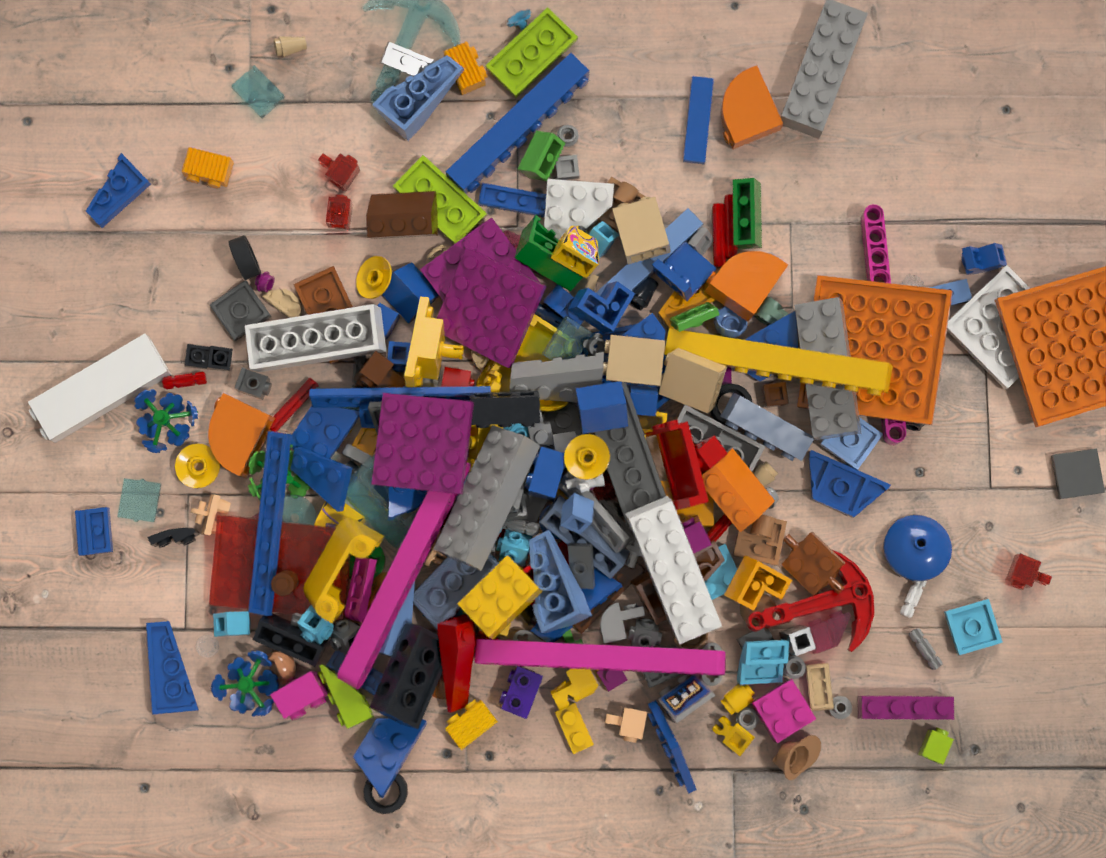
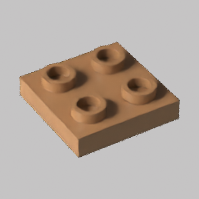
[597,177,646,233]
[733,514,787,566]

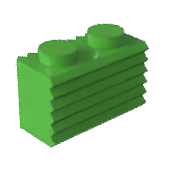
[518,131,565,181]

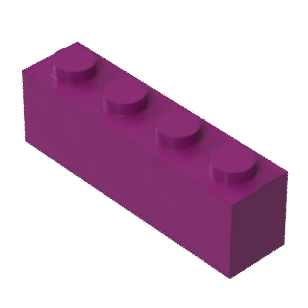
[857,696,954,720]

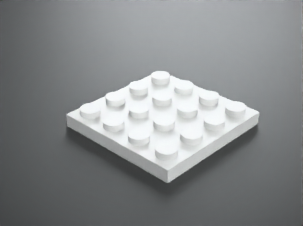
[947,265,1030,390]

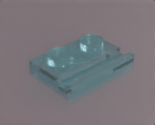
[231,65,285,119]

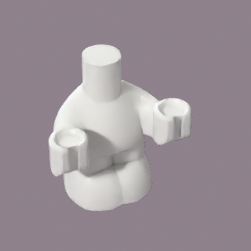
[565,474,605,493]

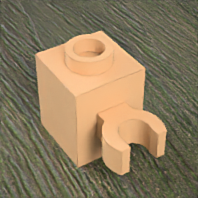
[605,708,647,743]

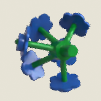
[134,389,198,453]
[211,651,279,717]

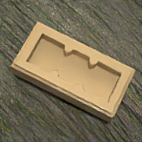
[806,663,834,711]

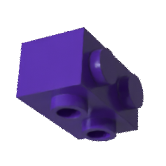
[499,666,543,719]

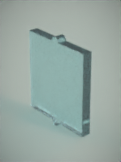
[117,478,161,523]

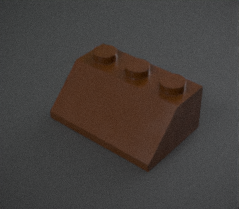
[366,191,438,239]

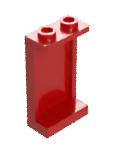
[645,419,709,510]

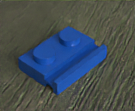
[75,507,113,556]

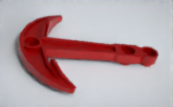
[746,550,875,652]

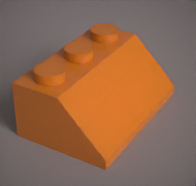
[701,448,775,532]

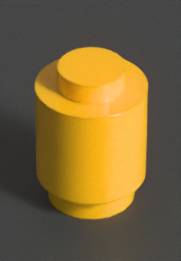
[721,684,755,715]

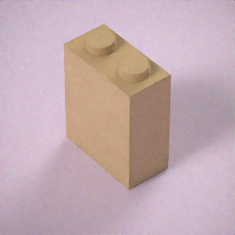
[613,197,671,265]
[603,335,665,387]
[659,348,727,413]

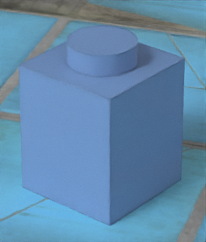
[560,493,594,534]

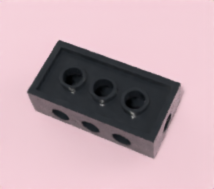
[369,623,443,729]

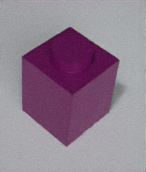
[680,515,712,554]

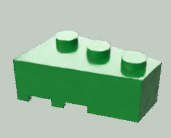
[515,215,583,292]

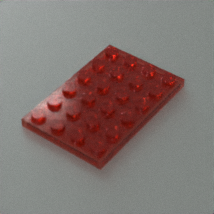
[209,514,351,620]

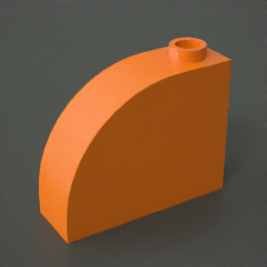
[721,65,783,149]
[705,251,788,322]
[208,393,275,478]

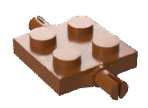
[781,532,845,596]

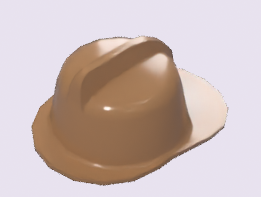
[773,735,821,780]

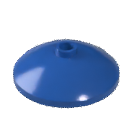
[884,515,952,581]

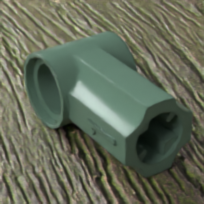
[754,297,789,326]

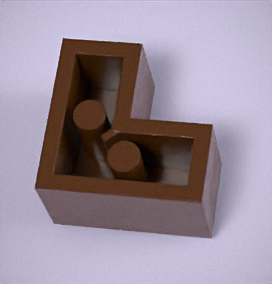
[353,351,406,388]

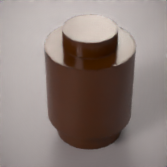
[271,570,299,596]

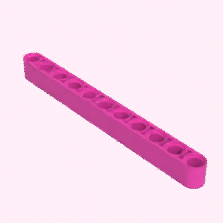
[861,204,906,446]
[337,462,470,689]
[474,639,726,676]

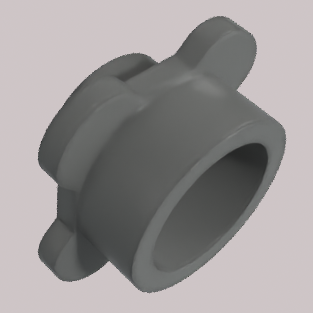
[582,333,605,357]

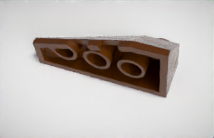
[630,540,725,625]

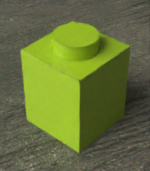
[918,727,954,765]

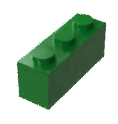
[733,178,762,250]

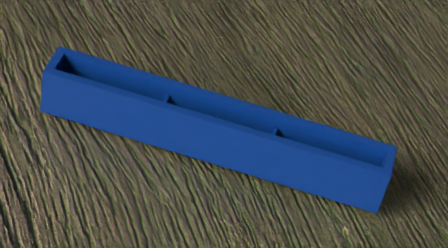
[445,53,589,194]

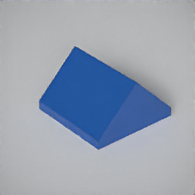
[382,262,440,324]
[575,381,628,434]

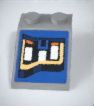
[657,674,715,723]

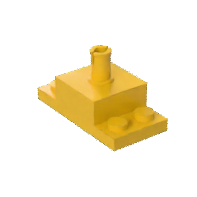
[404,297,464,387]

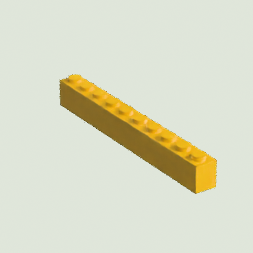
[664,328,893,396]

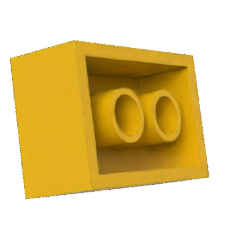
[458,555,543,639]

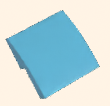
[737,640,789,685]

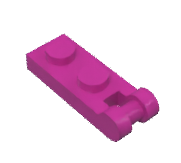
[345,557,377,623]

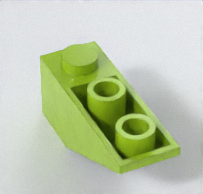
[318,664,374,729]

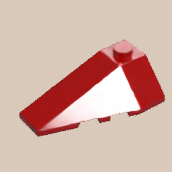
[437,614,476,713]

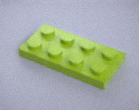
[485,7,578,98]
[393,155,487,244]

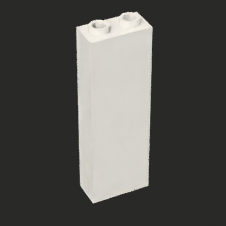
[28,334,172,443]

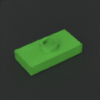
[669,302,719,332]

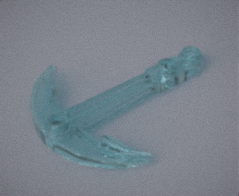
[362,0,461,104]

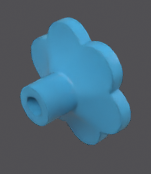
[507,9,531,31]

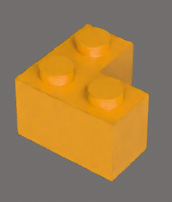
[724,555,792,611]

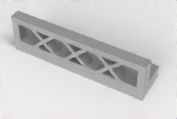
[558,472,636,553]

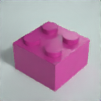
[271,671,328,720]
[751,679,816,743]

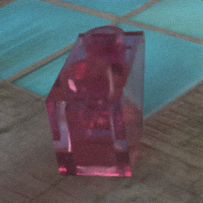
[808,610,851,654]

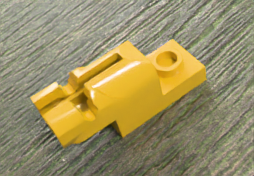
[550,669,598,710]

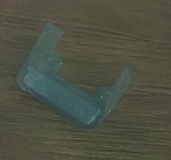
[346,450,418,549]

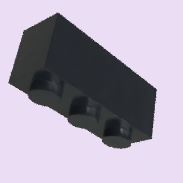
[470,391,540,428]
[252,614,329,667]

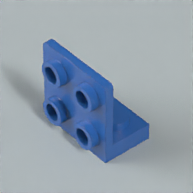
[652,242,716,301]

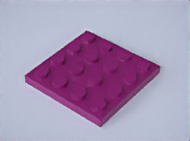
[420,217,539,302]
[436,248,546,368]
[371,393,474,495]

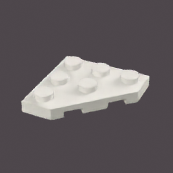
[544,179,614,240]

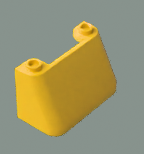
[476,314,575,392]
[303,518,385,623]

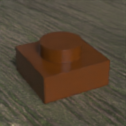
[763,382,789,408]

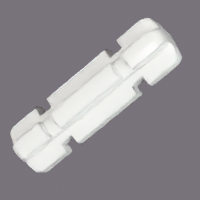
[900,581,927,618]

